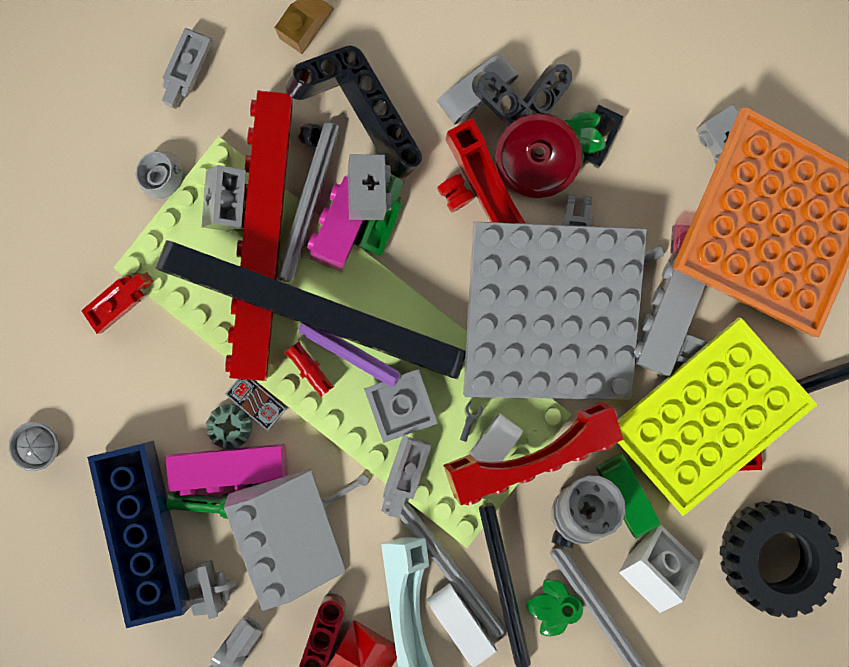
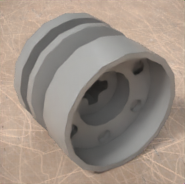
[552,476,626,544]

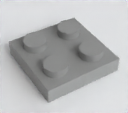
[364,369,438,443]

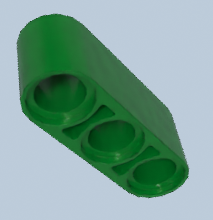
[596,453,661,539]

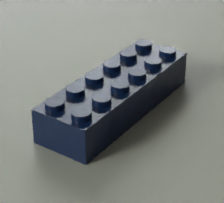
[87,441,191,628]

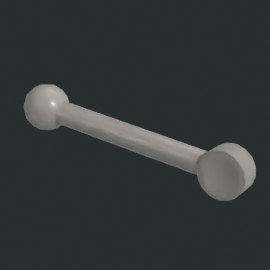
[322,475,369,509]

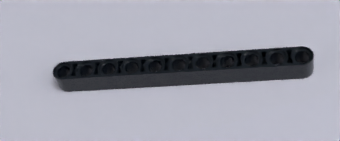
[155,240,466,379]

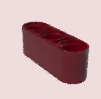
[299,593,346,667]

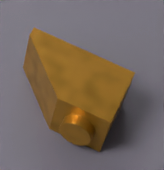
[274,0,333,54]

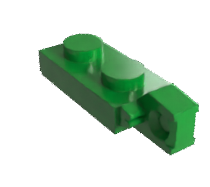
[354,176,404,256]

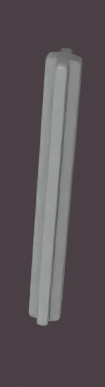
[277,122,340,282]
[400,502,506,639]
[550,545,646,667]

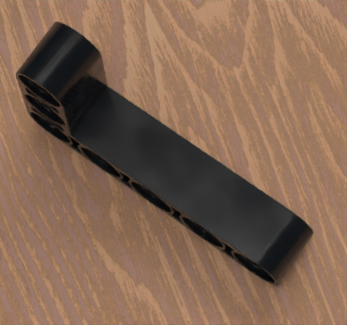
[285,45,422,179]

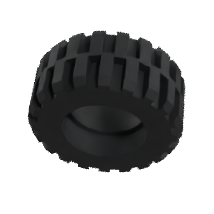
[719,500,842,618]

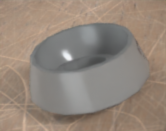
[135,152,183,199]
[9,422,59,471]

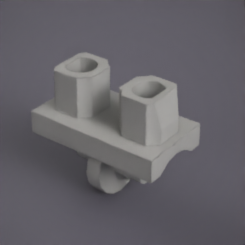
[184,560,236,619]

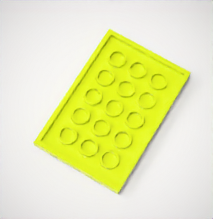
[618,317,817,516]

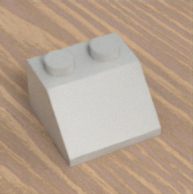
[619,525,700,613]

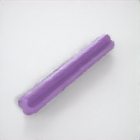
[299,323,401,387]

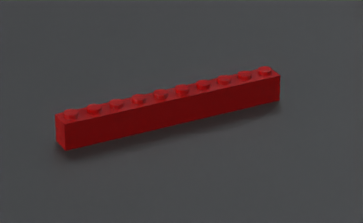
[225,90,293,381]

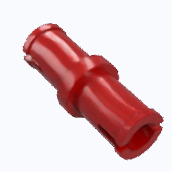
[285,342,335,398]

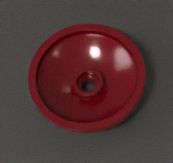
[496,113,582,198]

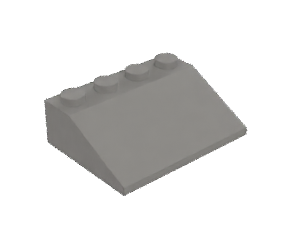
[224,469,346,611]

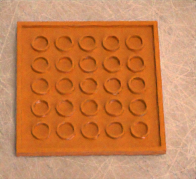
[672,107,849,338]

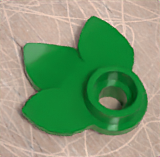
[564,112,606,165]
[526,579,583,637]

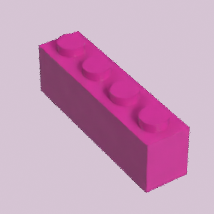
[166,444,287,495]

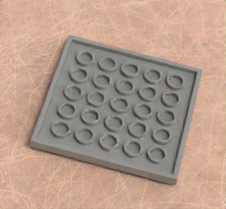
[463,221,647,399]

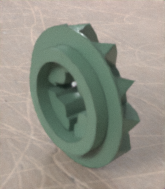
[206,404,252,449]

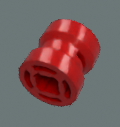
[437,174,475,213]

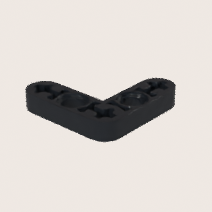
[472,64,572,126]

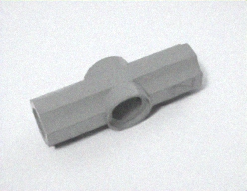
[209,616,264,667]

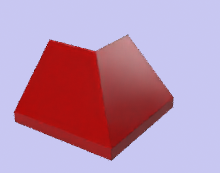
[326,619,397,667]

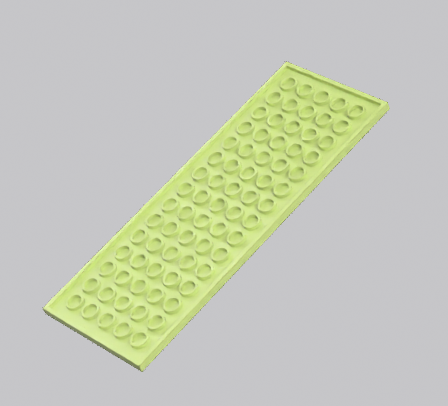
[113,136,572,548]

